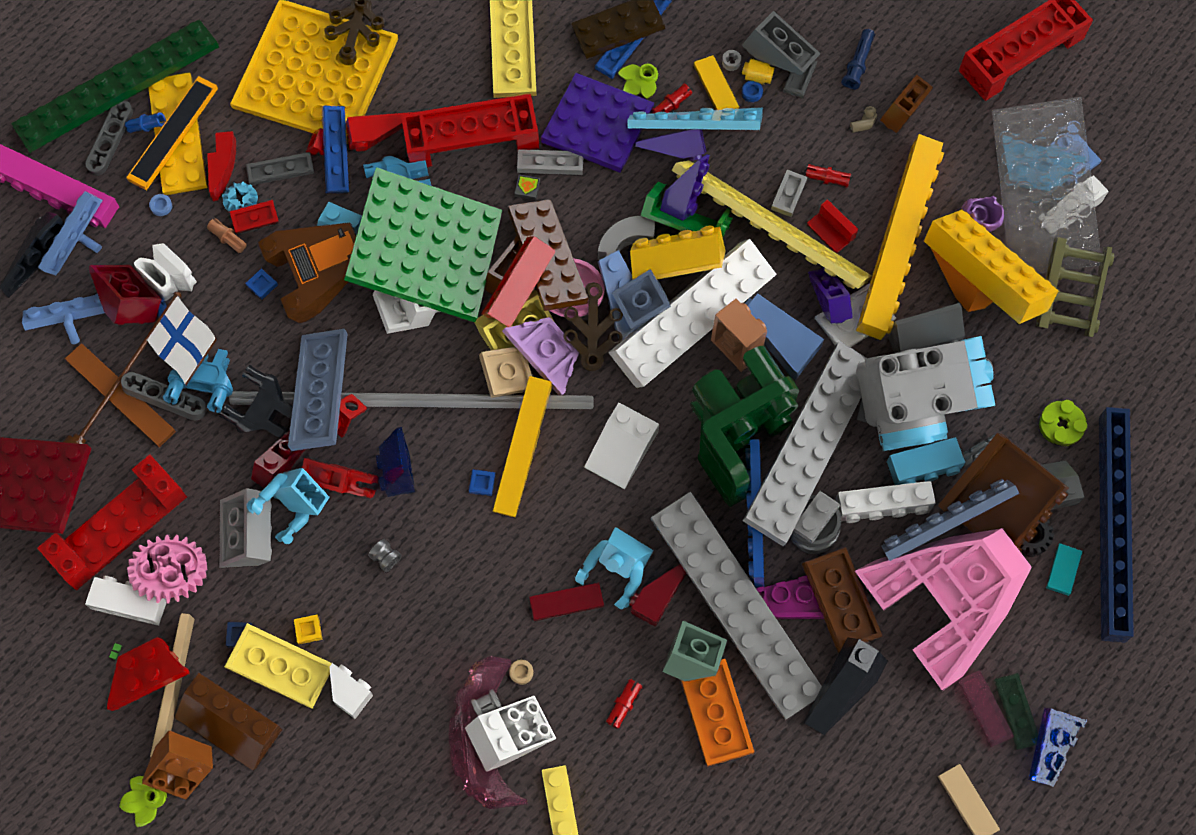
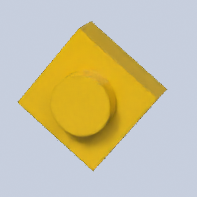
[294,615,323,644]

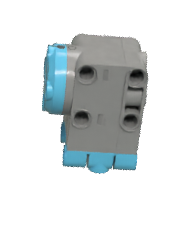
[856,336,995,451]

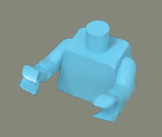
[246,468,330,544]
[575,527,654,609]

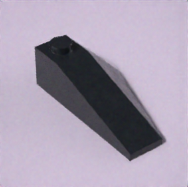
[0,212,64,298]
[803,637,888,735]

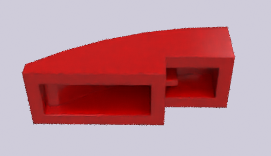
[207,131,236,201]

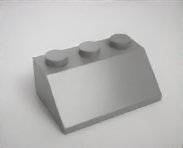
[219,488,272,568]

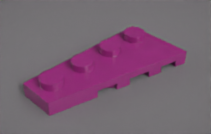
[756,576,824,619]

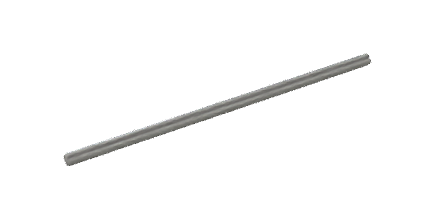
[229,391,594,409]

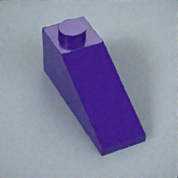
[635,129,707,161]
[808,268,853,324]

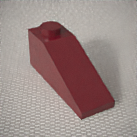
[629,564,687,627]

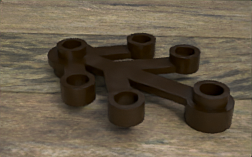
[324,0,384,65]
[563,282,623,371]

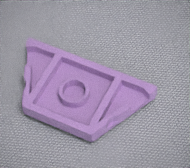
[502,317,579,395]

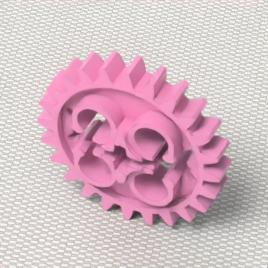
[127,535,207,603]

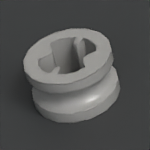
[722,50,741,71]

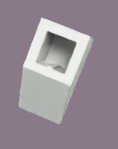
[329,663,373,719]

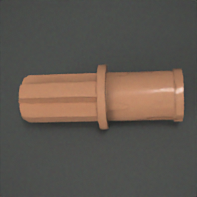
[207,218,247,253]

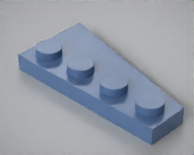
[598,250,641,341]

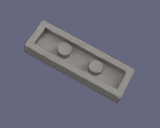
[517,150,583,175]

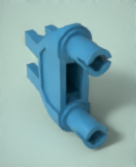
[363,156,431,186]
[163,349,233,413]

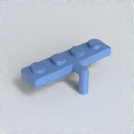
[38,191,103,276]
[22,294,105,344]

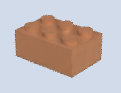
[711,298,767,372]

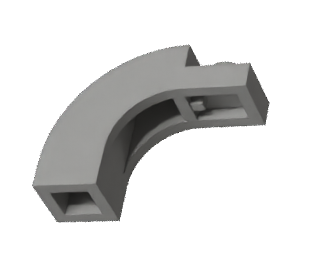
[598,216,655,260]

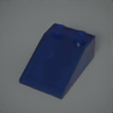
[376,427,415,497]

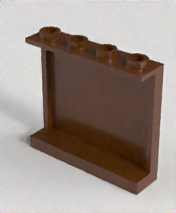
[938,433,1069,552]

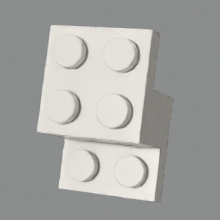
[373,290,441,334]

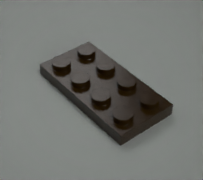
[571,0,665,59]

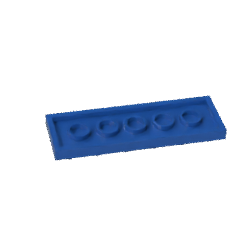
[745,439,764,588]

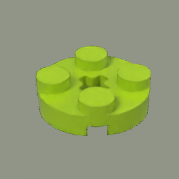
[1039,400,1087,446]

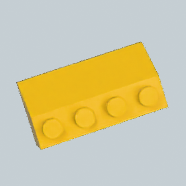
[630,226,726,280]

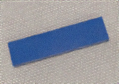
[322,106,349,193]

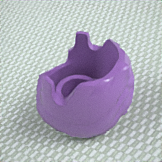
[961,196,1004,232]

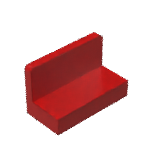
[807,199,858,253]

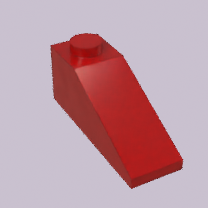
[346,112,412,152]

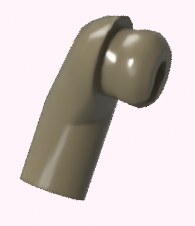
[850,106,877,133]

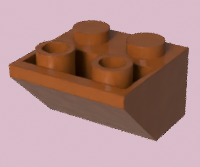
[142,731,213,799]

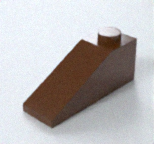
[880,74,933,133]

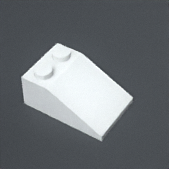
[584,403,659,489]

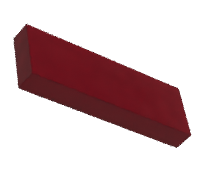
[529,583,604,621]

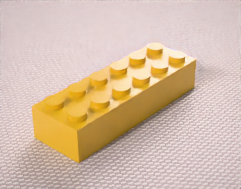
[924,210,1059,324]

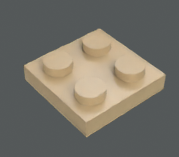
[479,347,532,398]

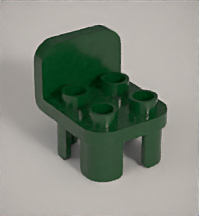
[690,346,799,507]

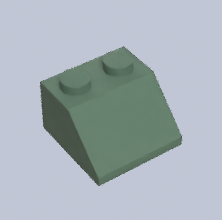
[662,621,727,681]

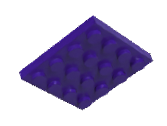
[541,73,654,173]

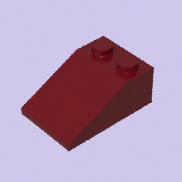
[89,265,161,325]

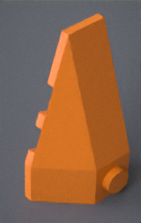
[930,247,993,312]

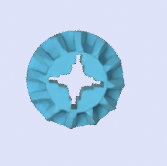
[222,182,258,212]

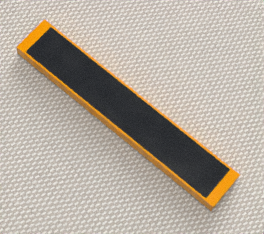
[126,76,218,191]

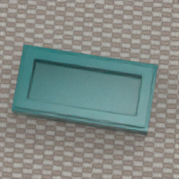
[1046,543,1082,596]

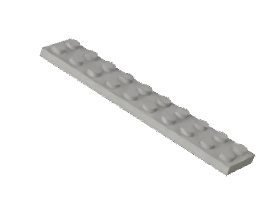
[743,341,867,546]
[651,492,822,720]

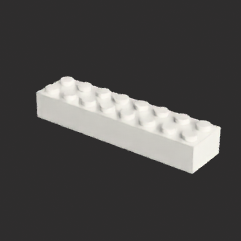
[608,239,777,388]

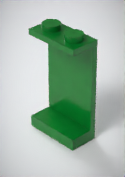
[641,182,733,237]

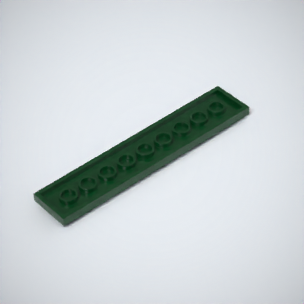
[11,19,219,153]

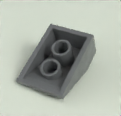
[742,11,821,75]

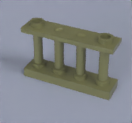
[1036,237,1114,337]

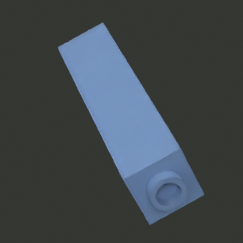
[745,294,824,380]

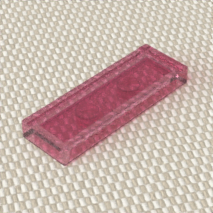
[957,670,1014,747]

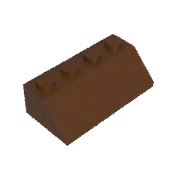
[175,673,282,771]

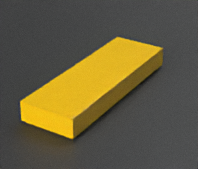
[694,55,739,110]

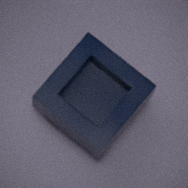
[226,622,253,648]

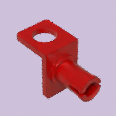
[337,394,367,438]

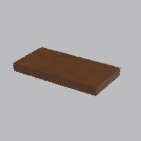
[802,547,882,653]

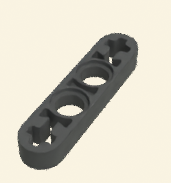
[86,100,133,176]
[121,372,206,421]

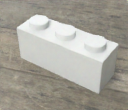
[85,576,166,626]

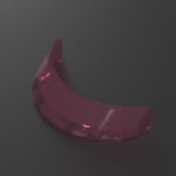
[449,656,528,809]

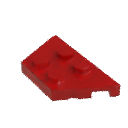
[107,637,190,711]

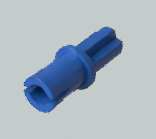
[125,112,166,133]

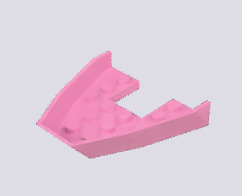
[855,529,1032,690]

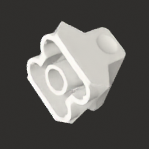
[134,243,197,301]

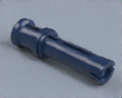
[841,29,876,90]

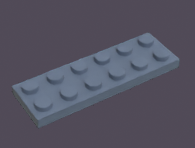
[288,329,348,451]
[881,479,1019,561]

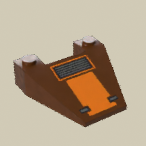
[258,222,356,323]

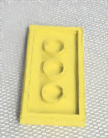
[224,623,332,709]

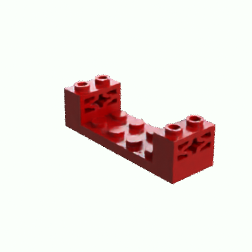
[959,0,1093,101]
[401,94,539,167]
[37,455,187,591]

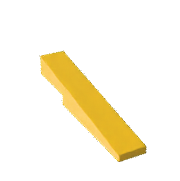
[493,376,552,517]

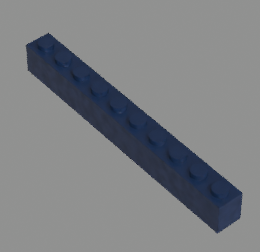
[1099,407,1134,643]

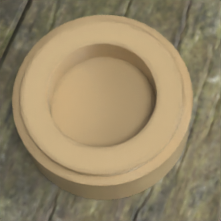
[509,660,533,685]

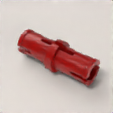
[651,84,692,114]
[806,164,851,187]
[605,679,642,729]

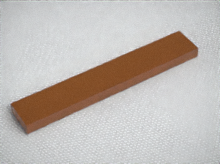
[65,343,176,448]

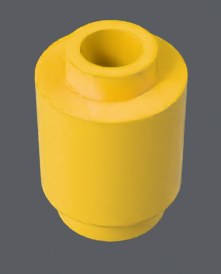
[742,59,775,85]

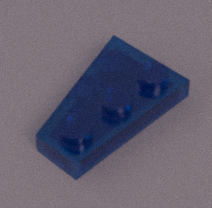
[1028,707,1088,787]

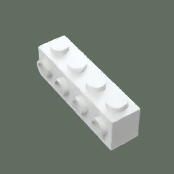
[835,481,935,523]

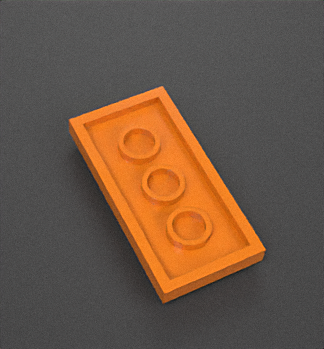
[681,659,754,767]

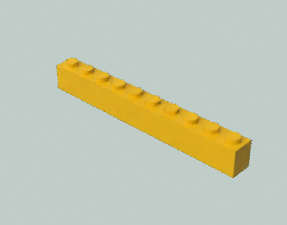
[856,134,944,340]

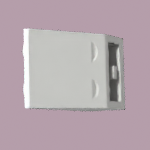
[465,696,556,772]

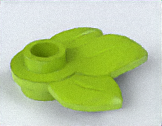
[618,64,658,99]
[119,776,167,827]

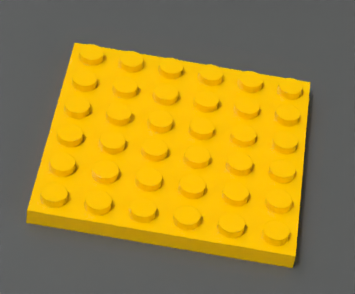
[230,0,398,144]

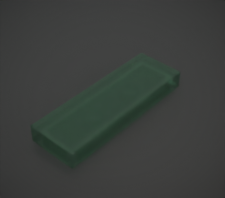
[994,673,1042,750]

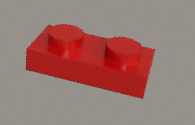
[229,200,279,234]

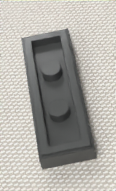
[246,152,314,185]

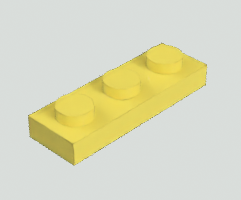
[542,765,578,835]

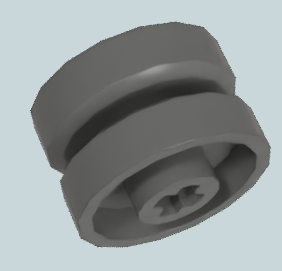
[790,495,841,554]

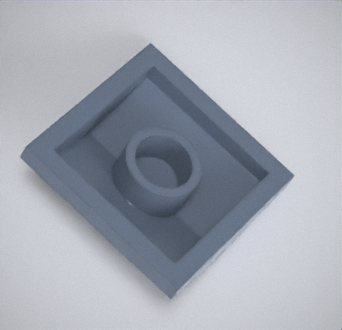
[612,269,671,330]

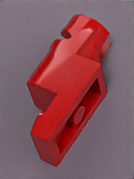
[302,458,379,498]

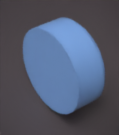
[149,194,172,216]

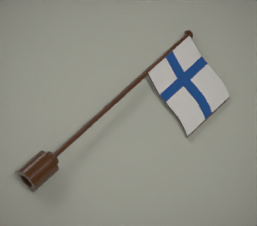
[63,291,217,444]

